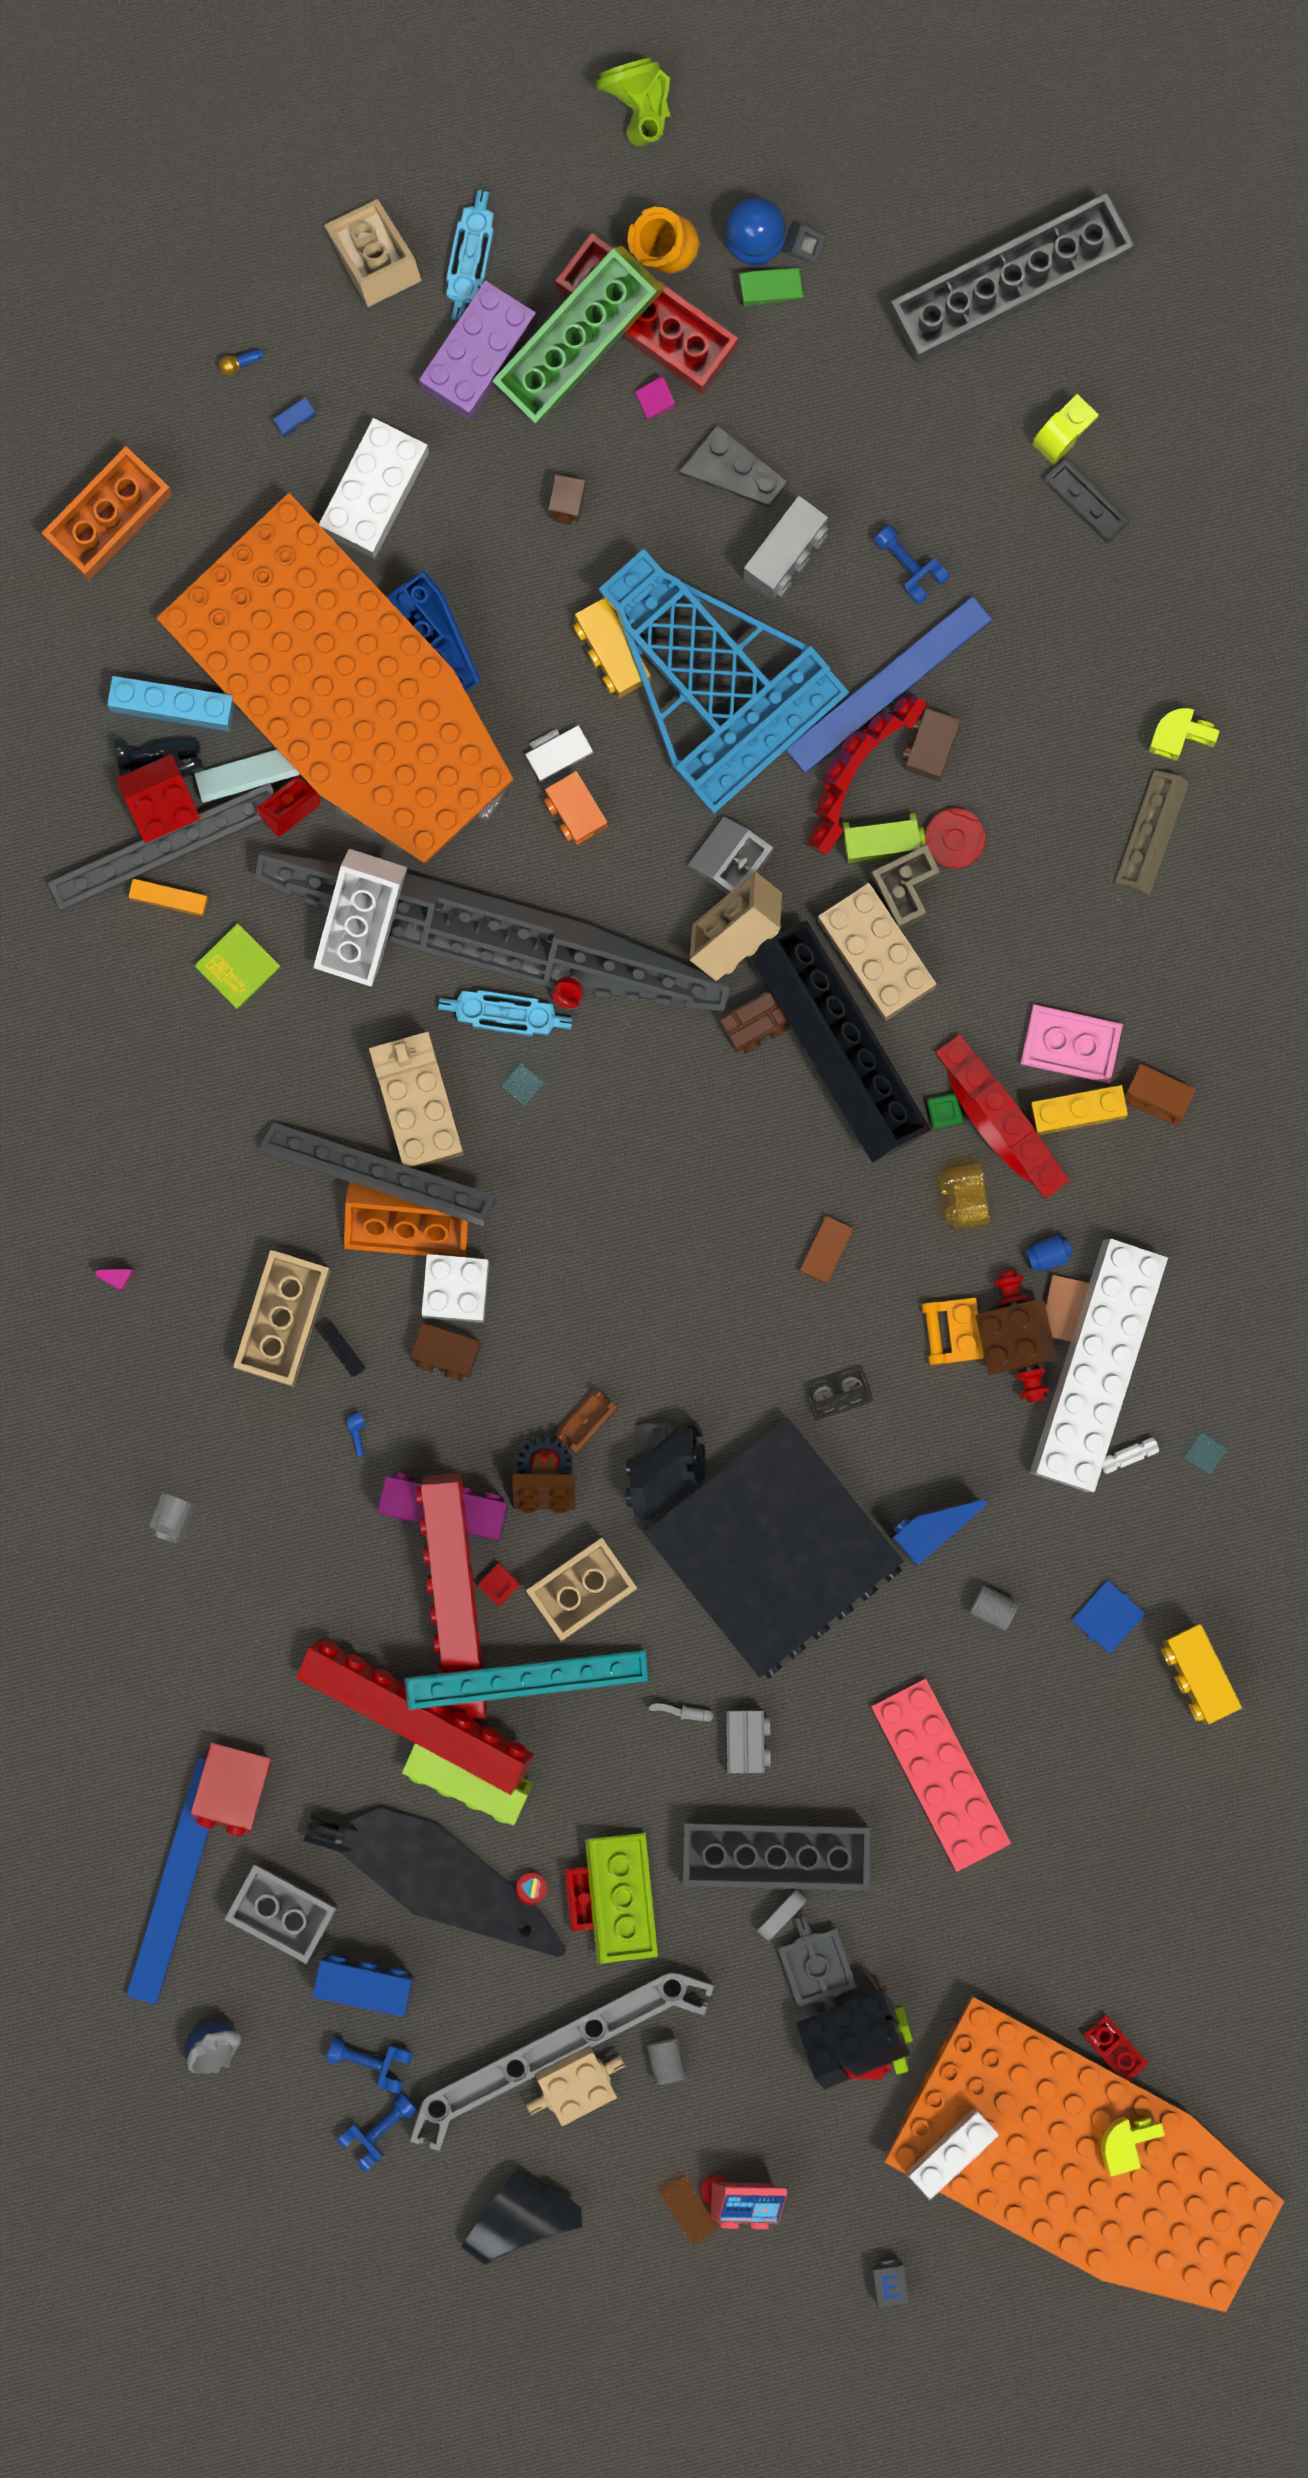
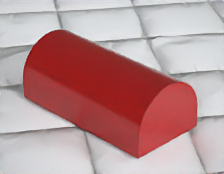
[564,1867,594,1932]

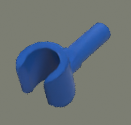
[346,1412,366,1457]

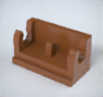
[1124,1064,1196,1127]
[554,1389,618,1455]

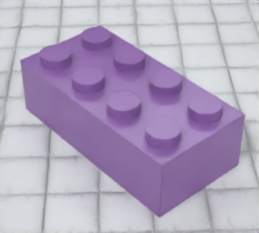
[419,280,537,421]

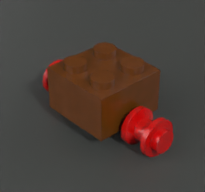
[975,1271,1058,1403]

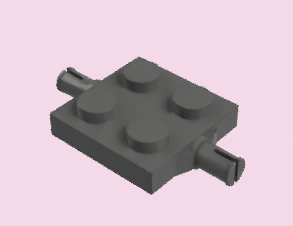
[778,1916,857,2011]

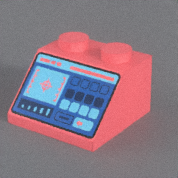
[711,2182,787,2229]

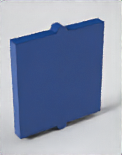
[1072,1580,1145,1654]

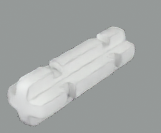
[1102,1437,1159,1474]

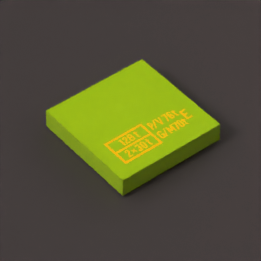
[194,923,281,1010]

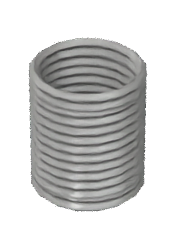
[970,1585,1019,1632]
[647,2038,687,2085]

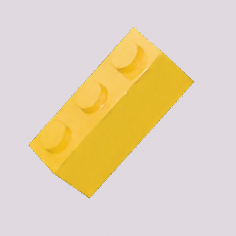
[572,598,651,698]
[1029,1085,1128,1135]

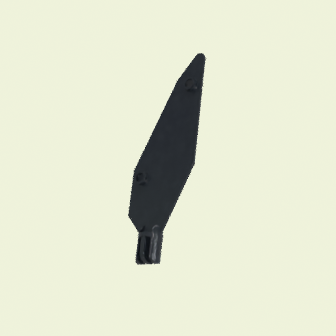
[303,1808,566,1957]

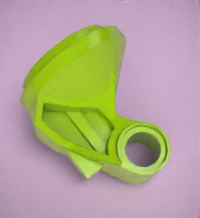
[595,58,671,146]

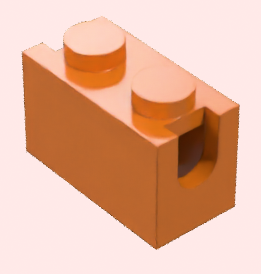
[543,771,608,846]

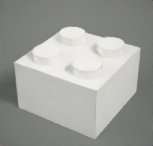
[422,1254,489,1323]

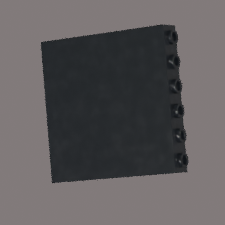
[644,1418,904,1679]

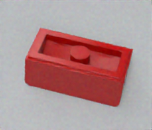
[256,776,320,837]

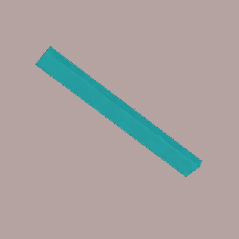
[404,1650,648,1710]

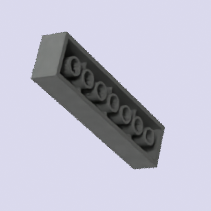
[890,193,1134,363]

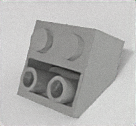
[688,817,773,895]

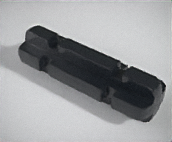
[319,1322,365,1377]

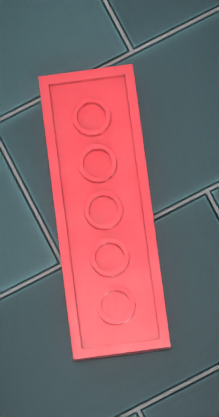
[871,1678,1011,1872]

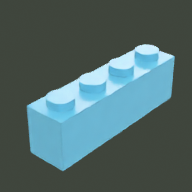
[107,676,235,731]

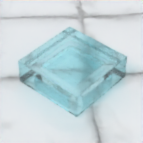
[501,1063,545,1107]
[1184,1432,1227,1475]

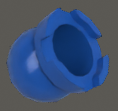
[725,196,786,266]

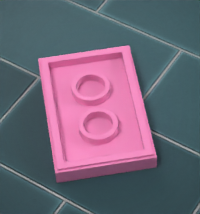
[1020,1004,1123,1084]

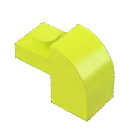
[1032,394,1099,465]
[1148,708,1220,761]
[1101,2116,1165,2176]

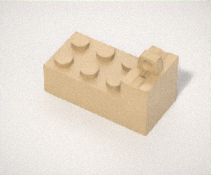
[369,1032,464,1169]

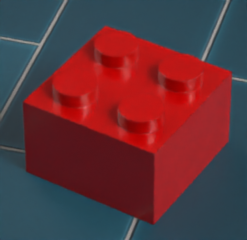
[116,754,201,843]

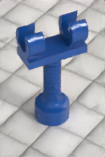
[873,524,950,605]
[326,2037,413,2094]
[336,2092,419,2172]

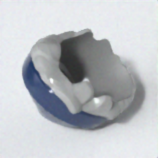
[183,2020,241,2074]

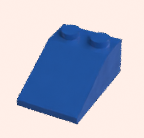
[891,1499,987,1567]

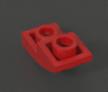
[1083,2015,1149,2082]

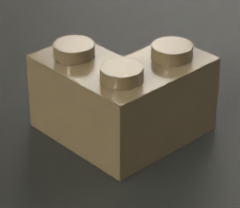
[871,845,940,930]

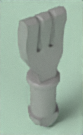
[648,1704,714,1722]

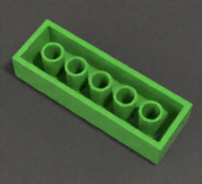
[492,246,665,423]

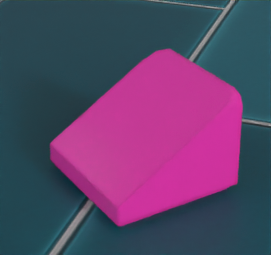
[635,377,675,420]
[95,1269,135,1291]

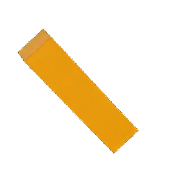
[128,879,208,917]

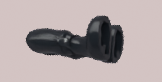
[114,739,204,777]

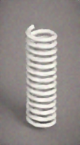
[529,729,559,750]

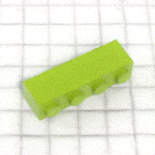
[402,1743,534,1826]

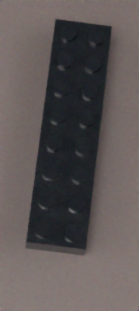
[750,920,931,1163]

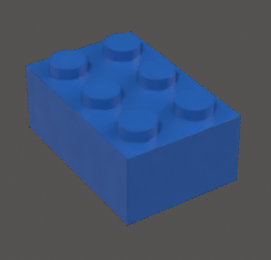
[312,1954,415,2017]

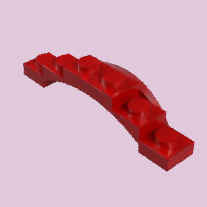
[806,694,927,855]
[935,1034,1070,1199]

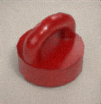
[552,977,583,1009]

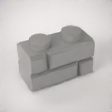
[727,1711,771,1773]

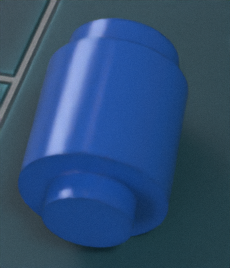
[1025,1234,1073,1272]

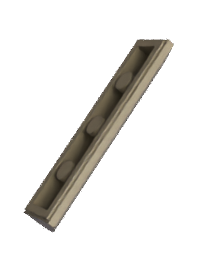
[1115,770,1189,895]

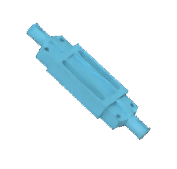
[446,190,494,321]
[438,990,573,1037]

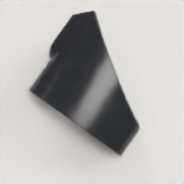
[461,2168,582,2264]

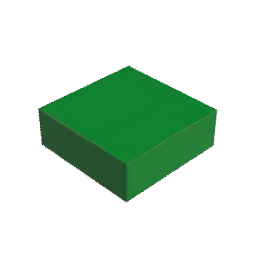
[927,1094,963,1130]

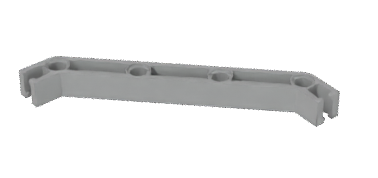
[410,1972,714,2151]

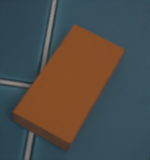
[800,1216,854,1284]

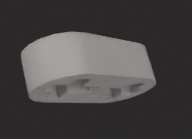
[757,1889,808,1942]

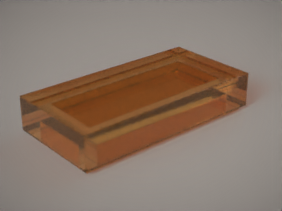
[659,2176,719,2246]

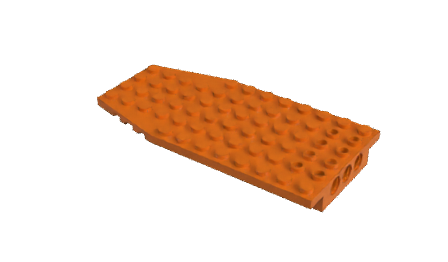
[157,493,515,864]
[884,1996,1284,2312]

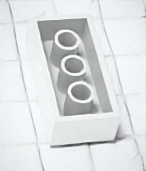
[319,418,429,559]
[313,849,407,987]

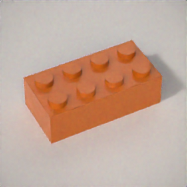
[42,446,173,581]

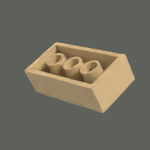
[817,883,937,1022]
[233,1250,331,1387]

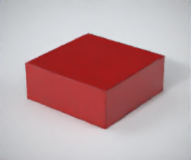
[477,1563,520,1607]

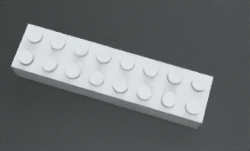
[1030,1239,1168,1492]

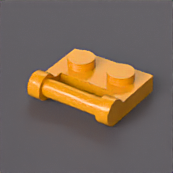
[921,1298,984,1365]

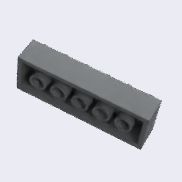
[683,1823,871,1891]

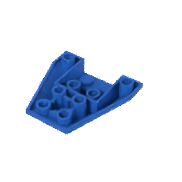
[386,570,481,692]

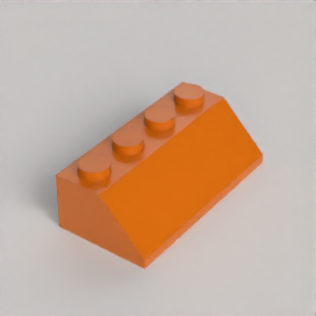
[344,1182,469,1258]

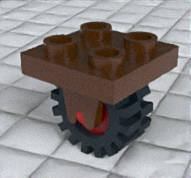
[513,1436,575,1513]

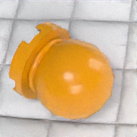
[627,207,700,274]

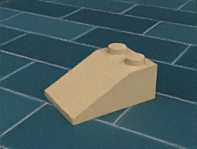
[324,199,421,307]

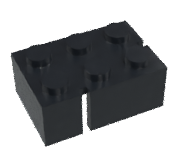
[796,1988,910,2089]

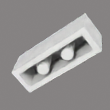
[905,2108,999,2199]

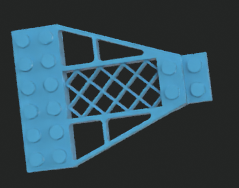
[598,549,849,814]

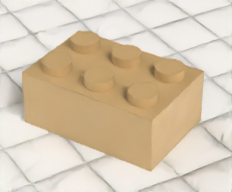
[690,871,782,981]
[526,1538,637,1642]

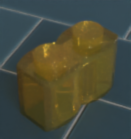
[939,1163,991,1232]

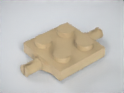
[526,2046,625,2126]

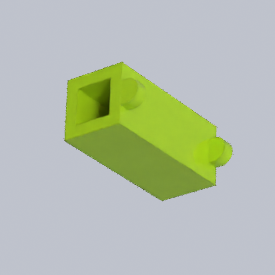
[843,813,926,864]

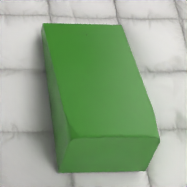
[739,268,803,307]

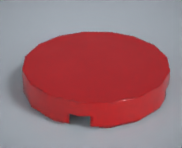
[925,808,986,870]

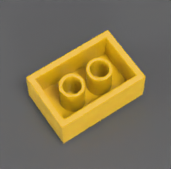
[1160,1624,1242,1725]

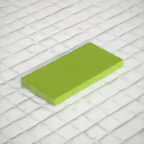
[585,1833,658,1964]

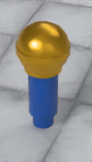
[218,349,264,376]

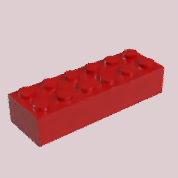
[556,233,738,395]

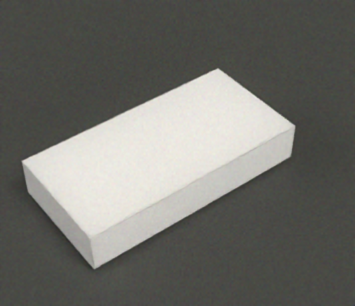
[525,725,593,782]

